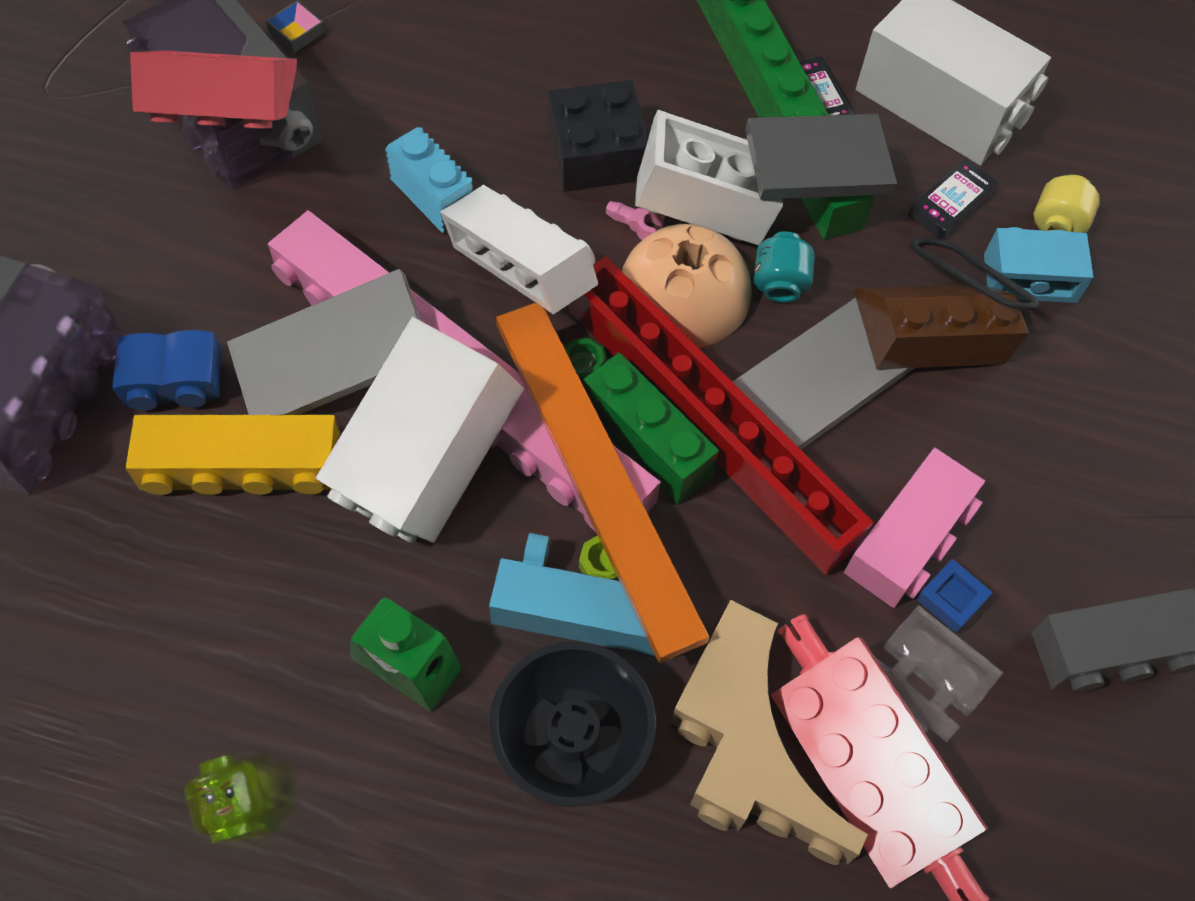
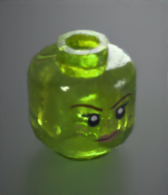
[184,754,266,843]

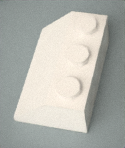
[635,110,783,245]

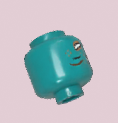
[753,231,815,303]

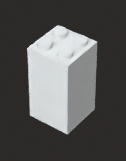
[855,0,1051,166]
[315,316,525,544]

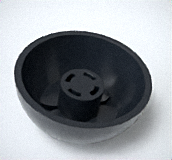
[490,642,656,808]

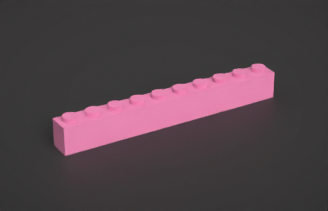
[268,210,660,532]

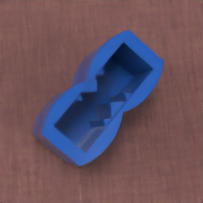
[112,330,222,411]

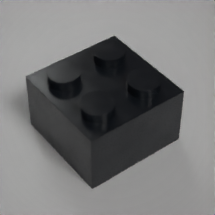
[548,80,648,192]

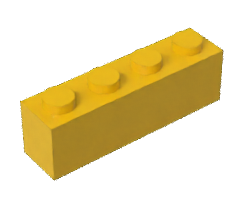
[125,415,341,495]

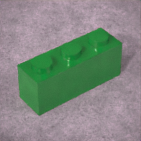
[583,352,719,505]

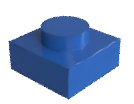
[916,559,993,633]

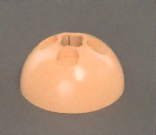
[622,224,752,348]

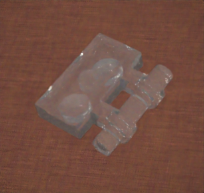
[875,605,1003,742]

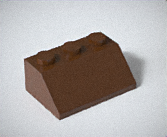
[854,284,1029,369]

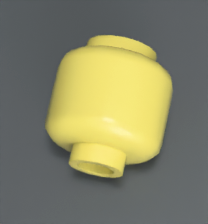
[1034,175,1100,233]

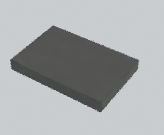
[745,114,897,200]

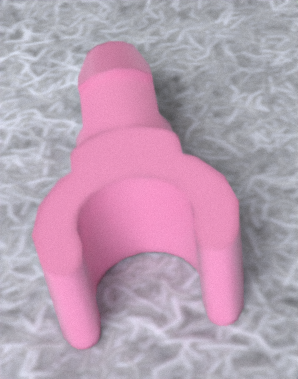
[606,201,665,240]

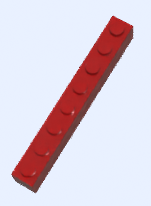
[569,256,873,575]

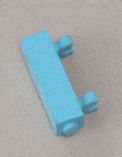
[489,533,673,660]

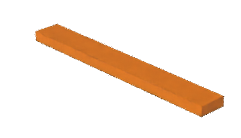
[496,303,709,663]

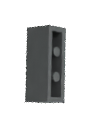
[1031,588,1195,693]

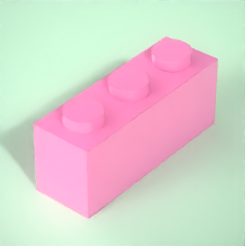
[844,447,985,608]

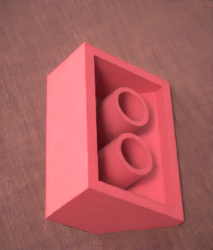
[130,50,297,128]

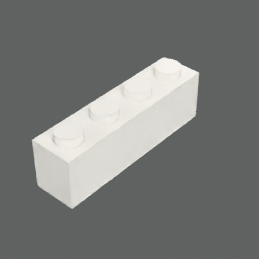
[440,185,598,314]

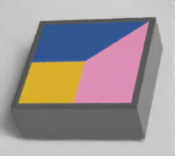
[266,0,326,53]

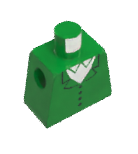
[350,597,462,712]

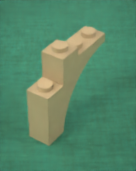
[670,600,868,865]

